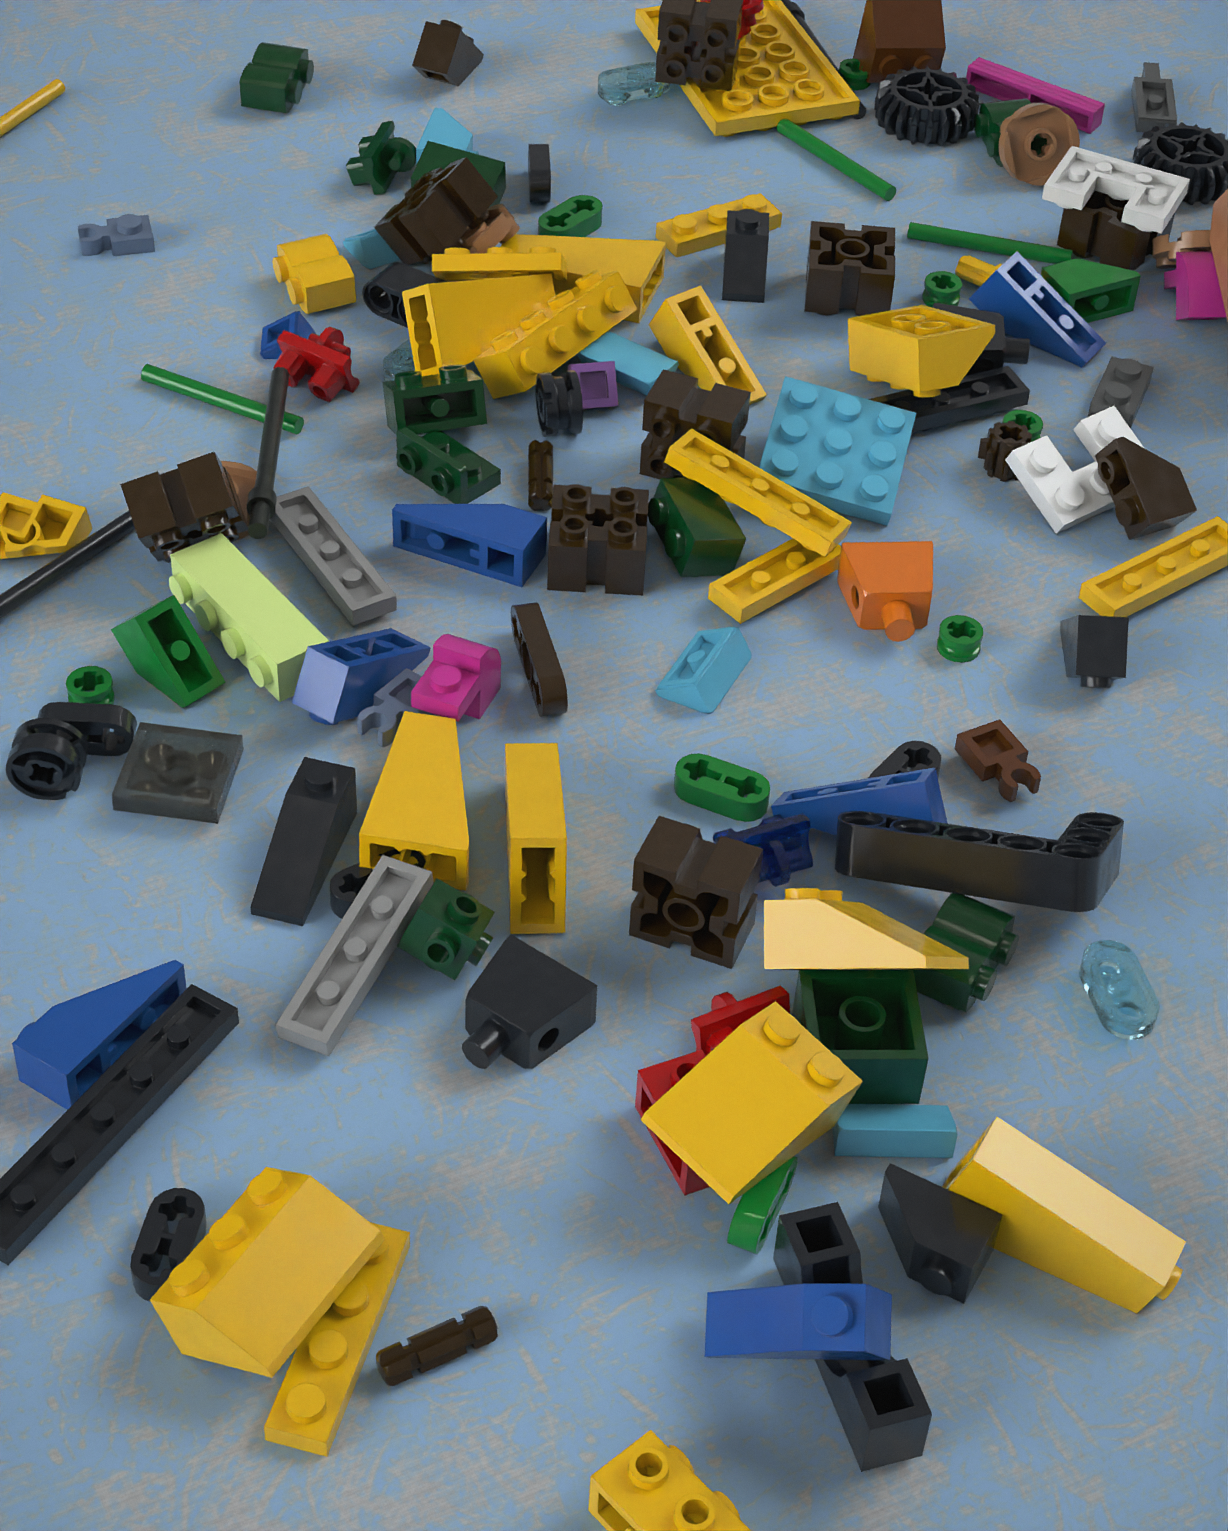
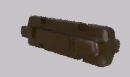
[528,440,553,511]
[376,1306,498,1386]

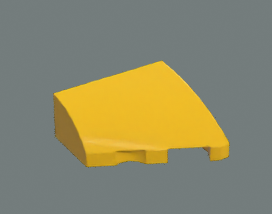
[0,492,93,559]

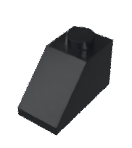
[722,209,769,303]
[1060,615,1129,688]
[878,1163,1002,1304]

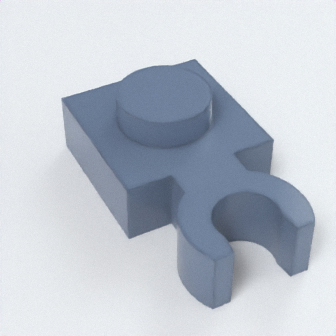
[78,214,155,256]
[357,668,434,747]

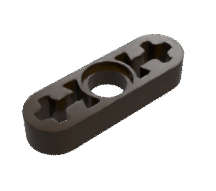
[511,602,568,717]

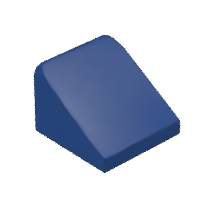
[260,311,316,359]

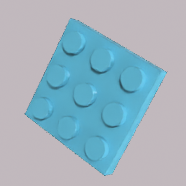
[759,376,916,526]

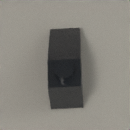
[250,757,357,926]

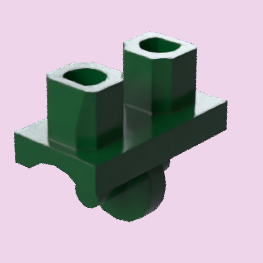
[346,121,416,195]

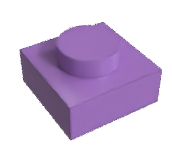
[568,361,618,409]

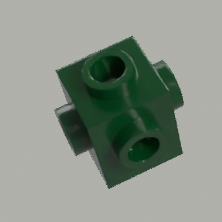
[397,878,495,980]

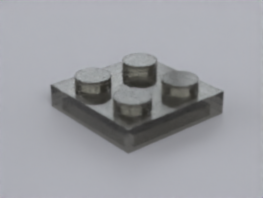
[111,722,244,824]

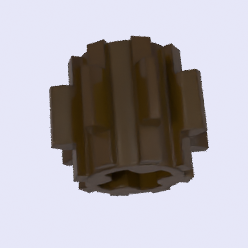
[978,421,1032,482]

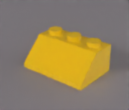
[848,305,995,397]
[150,1167,385,1378]

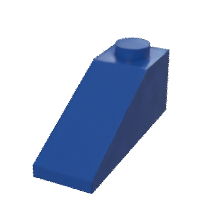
[969,251,1106,368]
[392,504,547,587]
[292,628,431,725]
[771,768,948,836]
[12,960,187,1110]
[704,1284,892,1360]

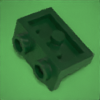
[396,427,501,504]

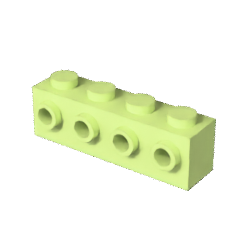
[169,533,329,702]

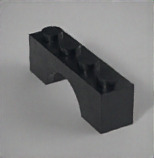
[773,1202,932,1472]

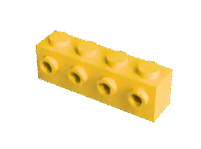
[473,270,637,399]
[588,1429,751,1531]

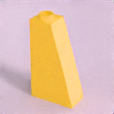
[500,234,666,323]
[402,273,556,376]
[359,711,469,891]
[505,743,567,934]
[942,1117,1186,1313]

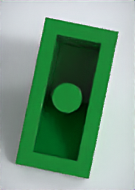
[1041,258,1141,323]
[111,595,226,708]

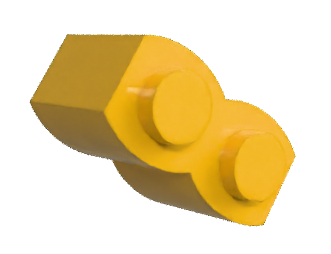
[272,233,356,314]

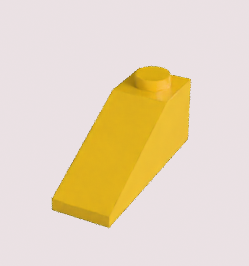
[648,285,767,405]

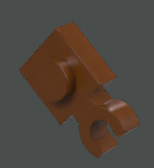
[954,719,1041,802]

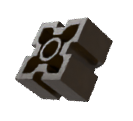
[655,0,743,91]
[374,157,498,265]
[1057,191,1175,271]
[804,221,895,316]
[639,369,751,479]
[120,452,248,563]
[547,484,649,596]
[629,816,763,969]

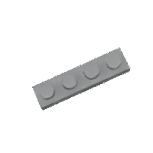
[270,486,397,626]
[275,855,434,1056]

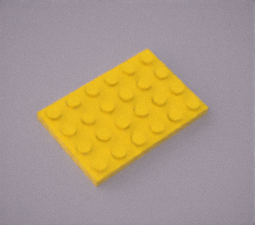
[635,0,860,137]

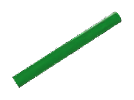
[777,119,896,201]
[907,222,1073,264]
[141,364,304,435]

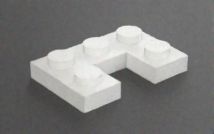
[1042,146,1190,234]
[1005,406,1144,534]

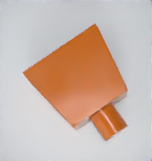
[837,541,933,642]

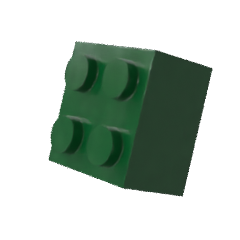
[792,970,929,1104]

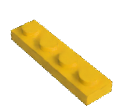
[664,429,852,557]
[1078,516,1228,617]
[264,1222,410,1457]

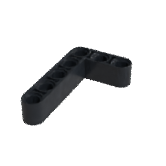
[835,811,1124,912]

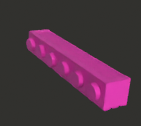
[966,57,1105,134]

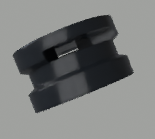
[535,370,583,437]
[5,718,88,800]

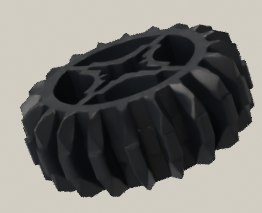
[874,66,980,147]
[1132,122,1228,205]

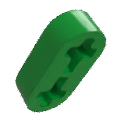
[538,195,603,237]
[674,753,770,822]
[727,1156,798,1254]

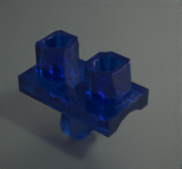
[712,813,813,887]

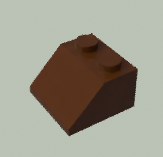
[853,0,946,83]

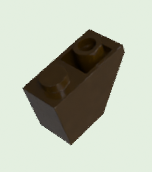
[412,20,484,86]
[1095,437,1197,540]

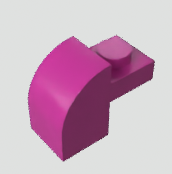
[1164,251,1227,320]
[411,634,501,722]

